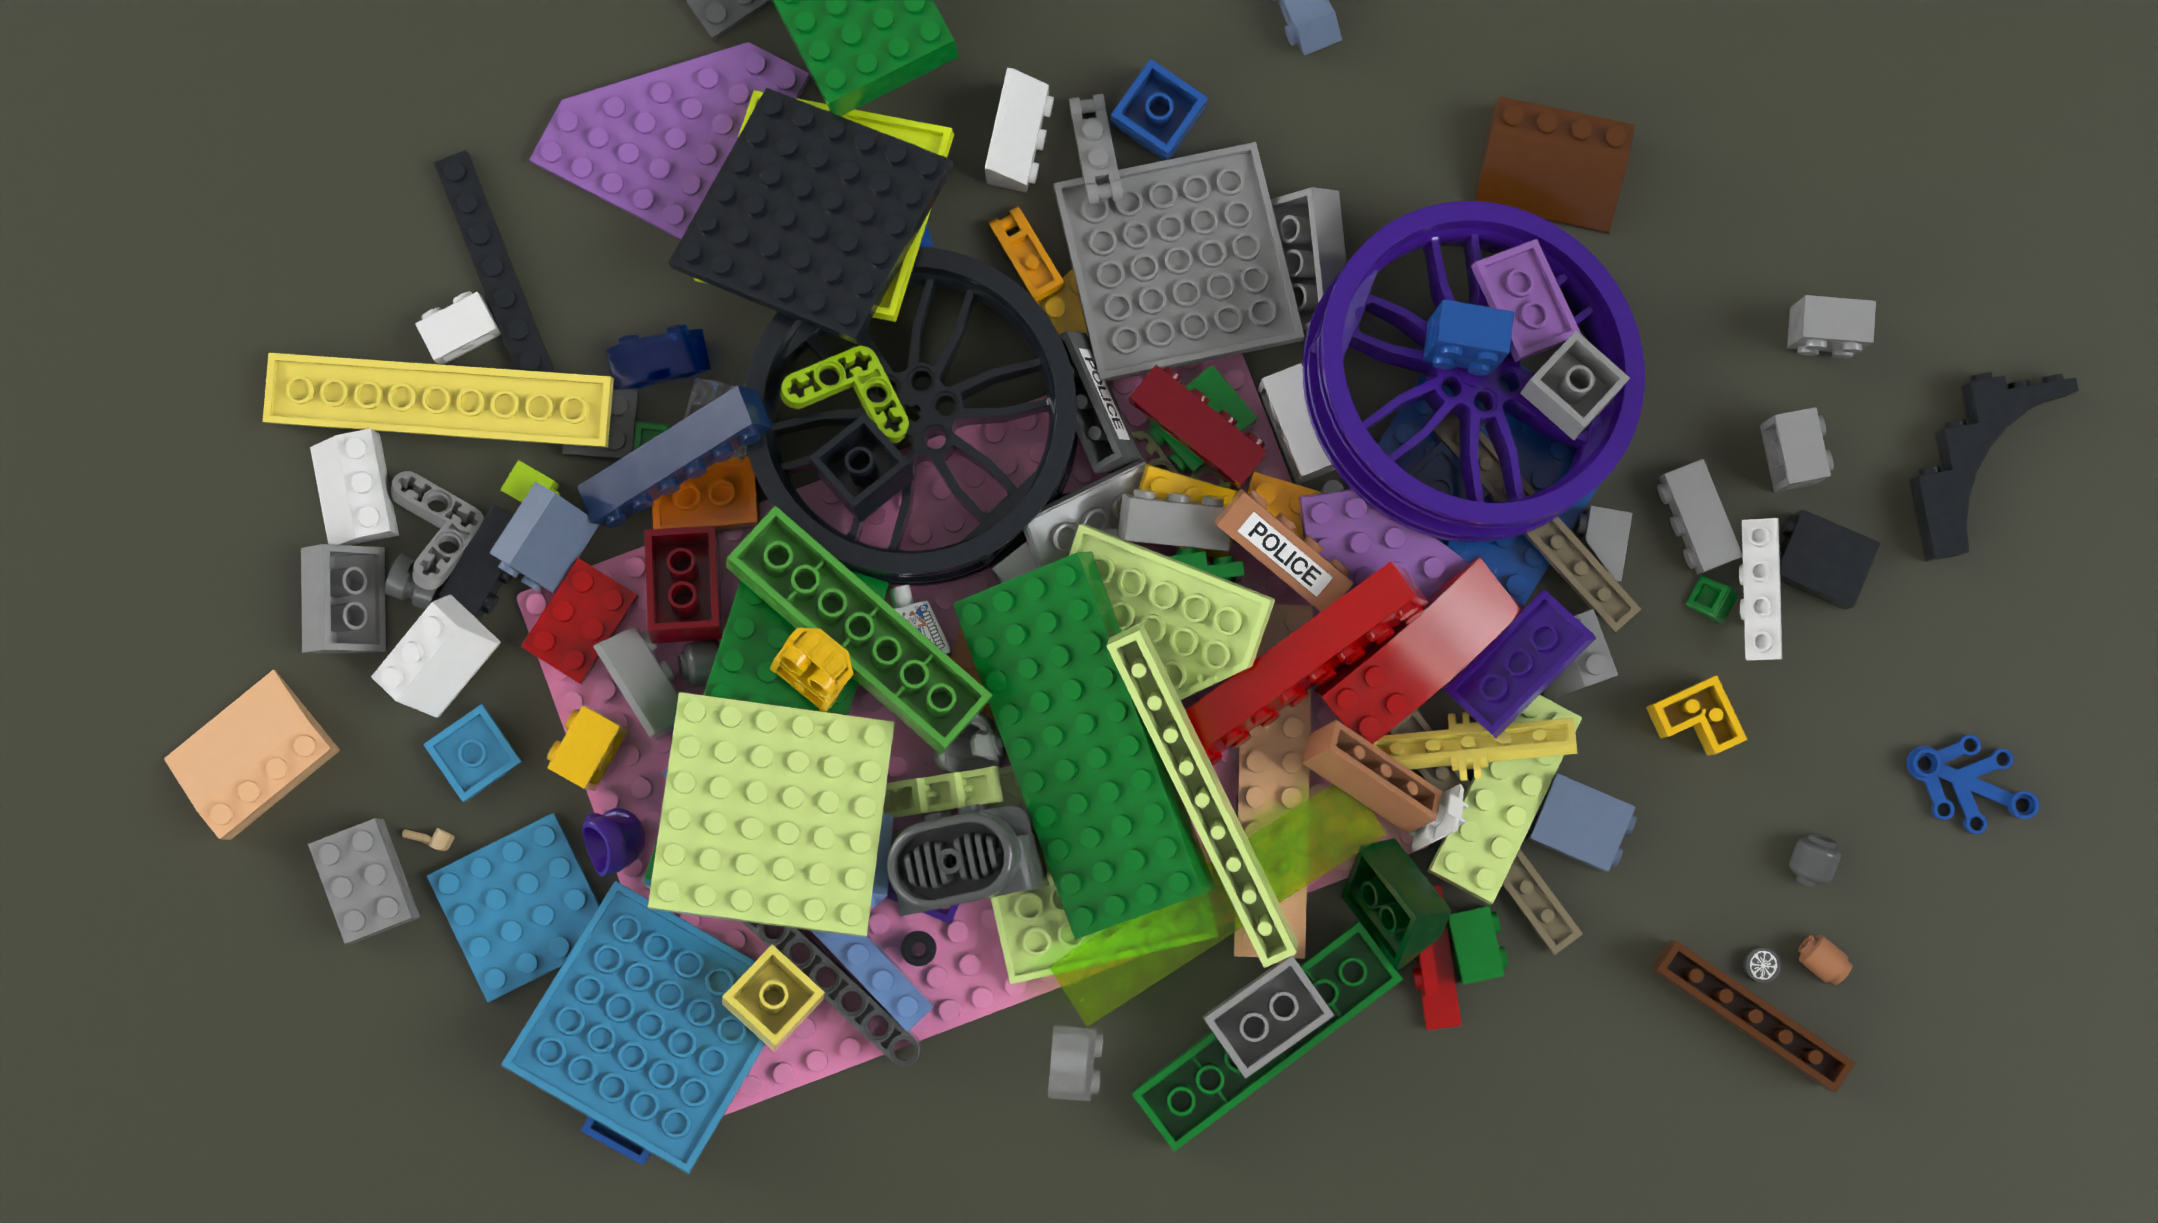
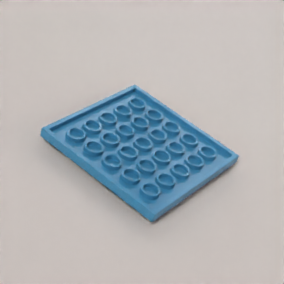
[501,881,766,1175]

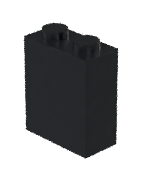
[1779,509,1880,610]

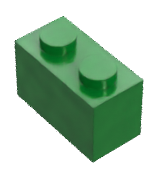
[1447,906,1508,985]

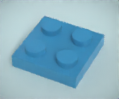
[423,704,523,802]

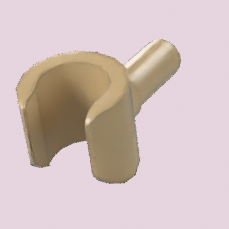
[402,828,455,851]

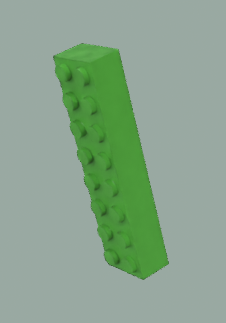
[726,506,992,755]

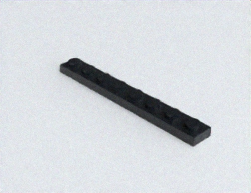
[434,150,555,373]

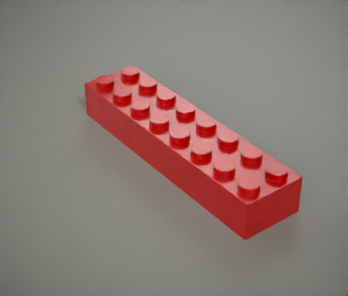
[1186,561,1429,766]

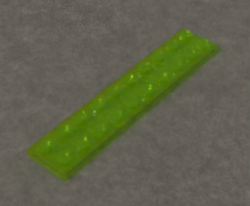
[1049,784,1387,1027]

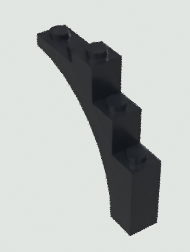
[1909,372,2079,562]

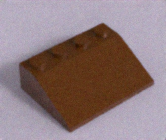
[1474,96,1636,234]

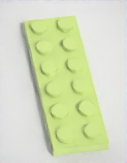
[1427,695,1582,905]

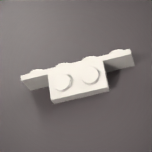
[1739,518,1782,661]

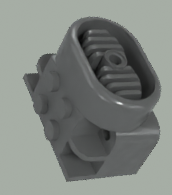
[887,803,1049,916]

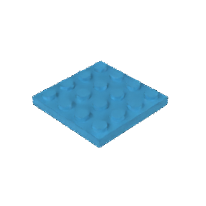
[427,813,600,1003]

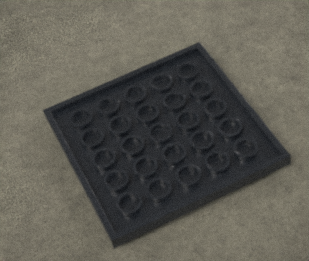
[668,87,954,344]

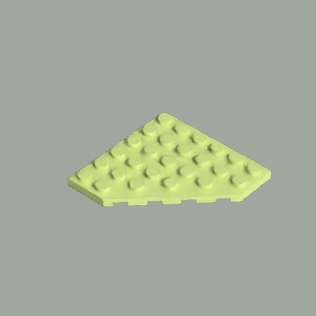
[1069,524,1275,700]

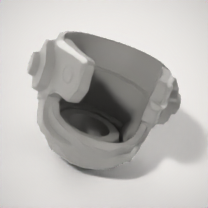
[933,711,1005,773]

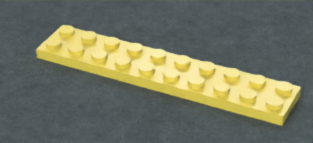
[263,353,614,448]

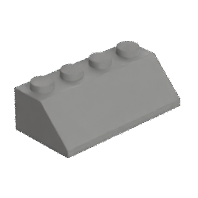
[1270,187,1346,336]

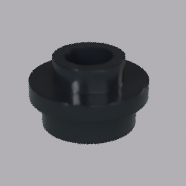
[901,931,937,966]

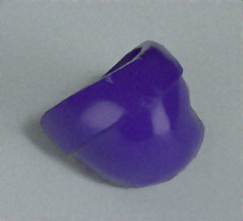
[582,808,645,876]

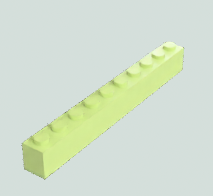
[1106,623,1298,968]

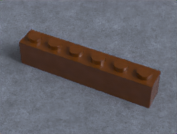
[1650,940,1855,1093]

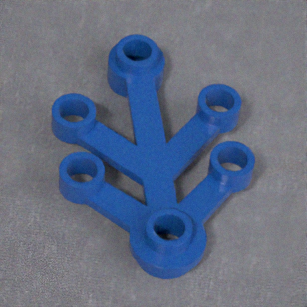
[1906,735,2039,834]

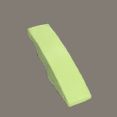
[883,766,1003,819]

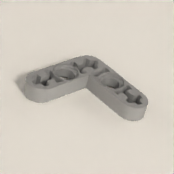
[391,471,484,590]

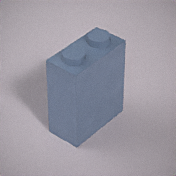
[490,482,600,594]
[1525,773,1637,872]

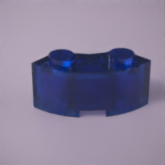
[606,324,711,390]

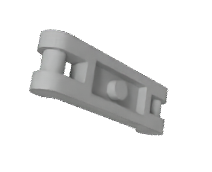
[1069,94,1123,204]

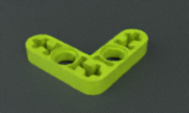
[780,346,909,443]

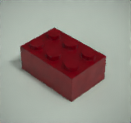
[644,525,723,644]

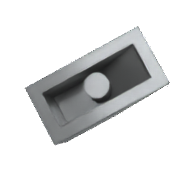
[1576,506,1633,583]

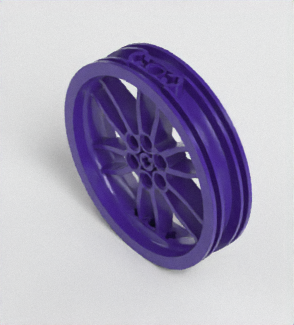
[1302,201,1645,542]

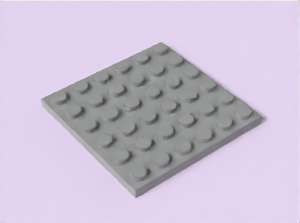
[1053,142,1305,382]

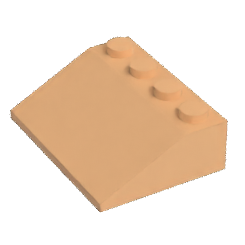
[164,669,340,840]

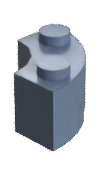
[1272,0,1342,56]

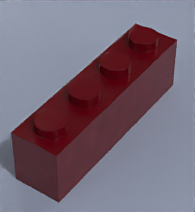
[1129,365,1267,490]

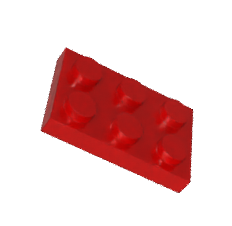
[521,558,639,685]

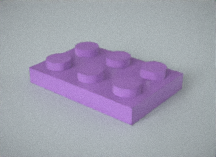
[1471,239,1581,362]

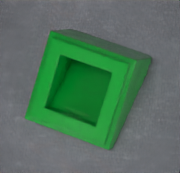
[1685,575,1738,625]

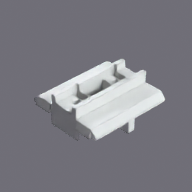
[1409,784,1468,851]

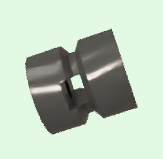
[384,552,450,610]

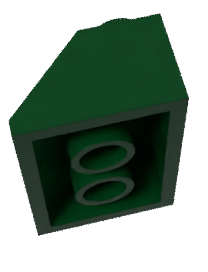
[1341,838,1452,970]

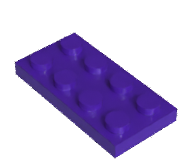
[1444,590,1596,739]

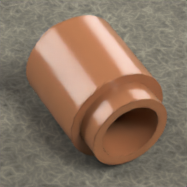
[1798,934,1853,986]

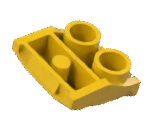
[770,627,853,712]

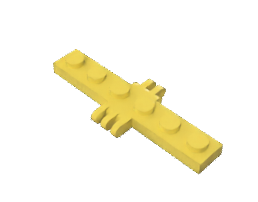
[1373,712,1577,781]

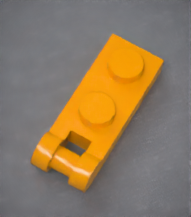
[988,206,1065,302]

